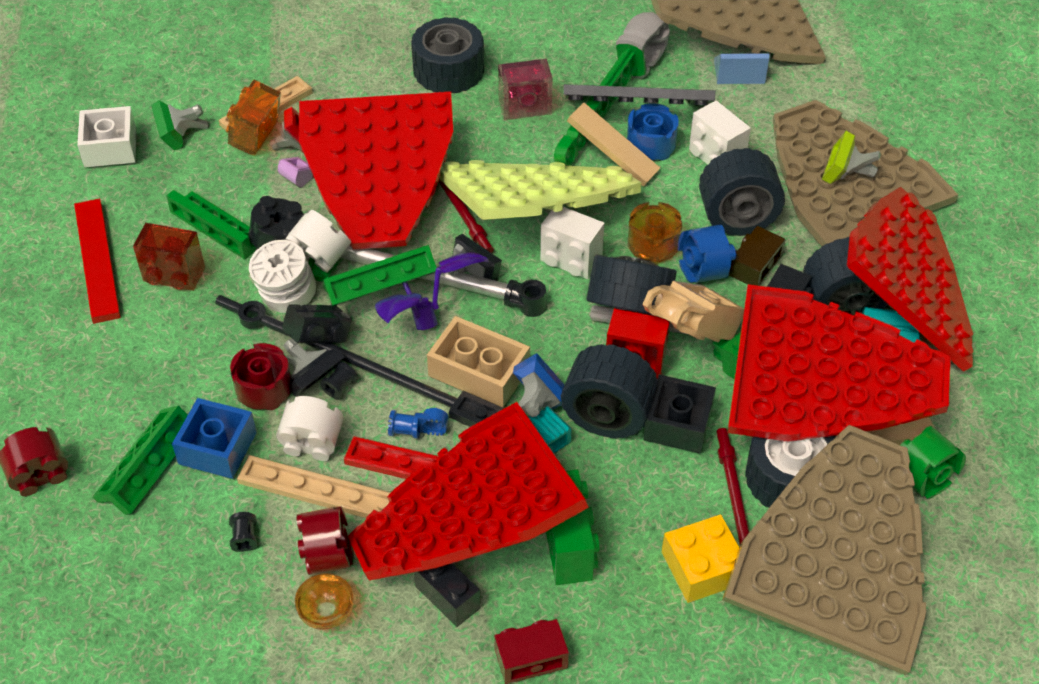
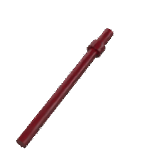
[438,179,494,253]
[716,428,750,546]

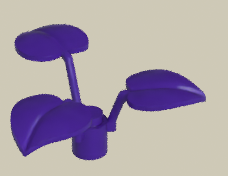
[375,252,489,330]

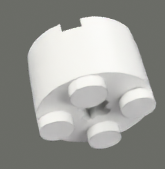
[286,210,351,273]
[276,396,343,461]

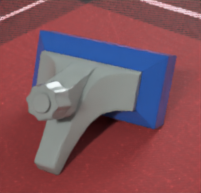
[513,353,564,417]

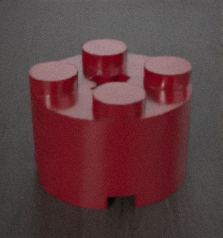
[230,343,292,410]
[0,427,68,497]
[296,506,353,575]

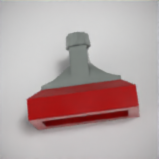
[270,107,301,151]

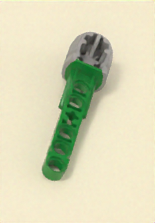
[554,12,670,166]

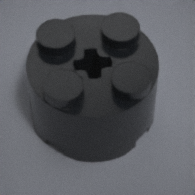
[248,196,304,250]

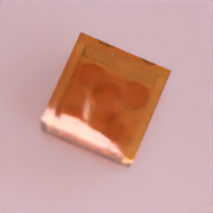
[226,79,281,156]

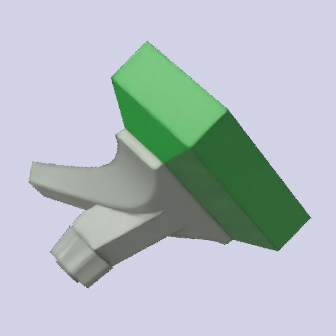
[151,100,208,151]

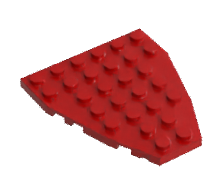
[299,92,454,250]
[847,187,973,372]
[727,284,951,442]
[348,402,589,581]

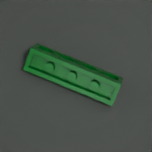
[166,190,256,260]
[323,245,437,307]
[92,405,188,515]

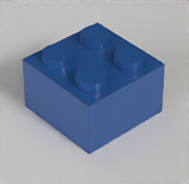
[172,398,257,479]

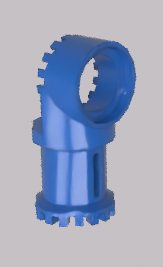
[388,408,449,439]

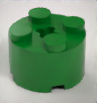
[901,426,966,499]

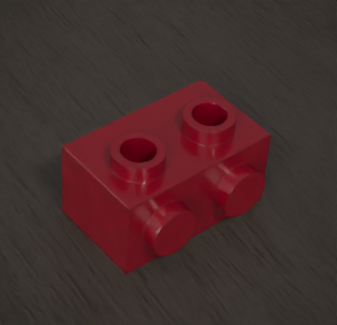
[494,619,569,684]

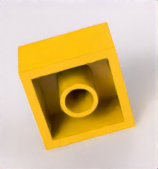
[662,514,740,603]

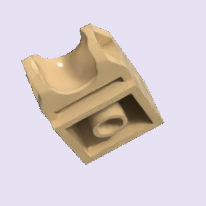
[643,281,744,342]

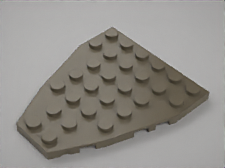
[651,0,826,64]
[773,100,958,247]
[722,425,926,675]

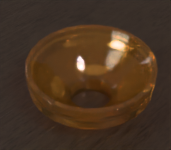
[295,573,354,630]

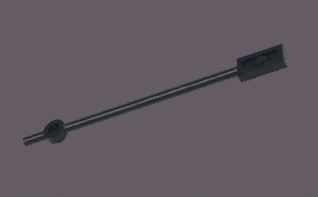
[215,295,504,427]

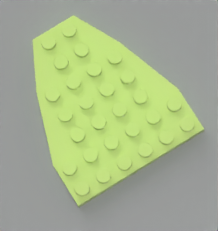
[439,160,641,220]

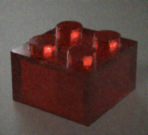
[133,222,205,291]

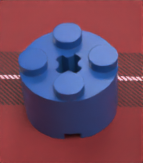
[627,103,679,160]
[678,225,736,283]

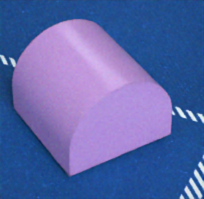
[278,157,313,187]

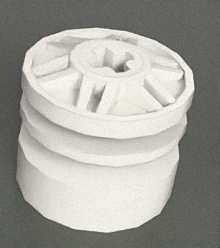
[249,240,317,313]

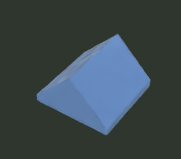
[714,54,769,84]

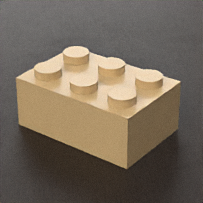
[427,316,530,408]

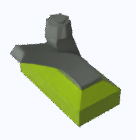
[822,131,881,184]

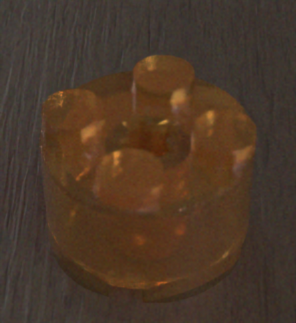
[627,202,682,265]

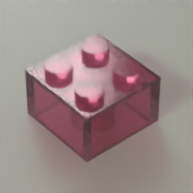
[498,58,553,120]

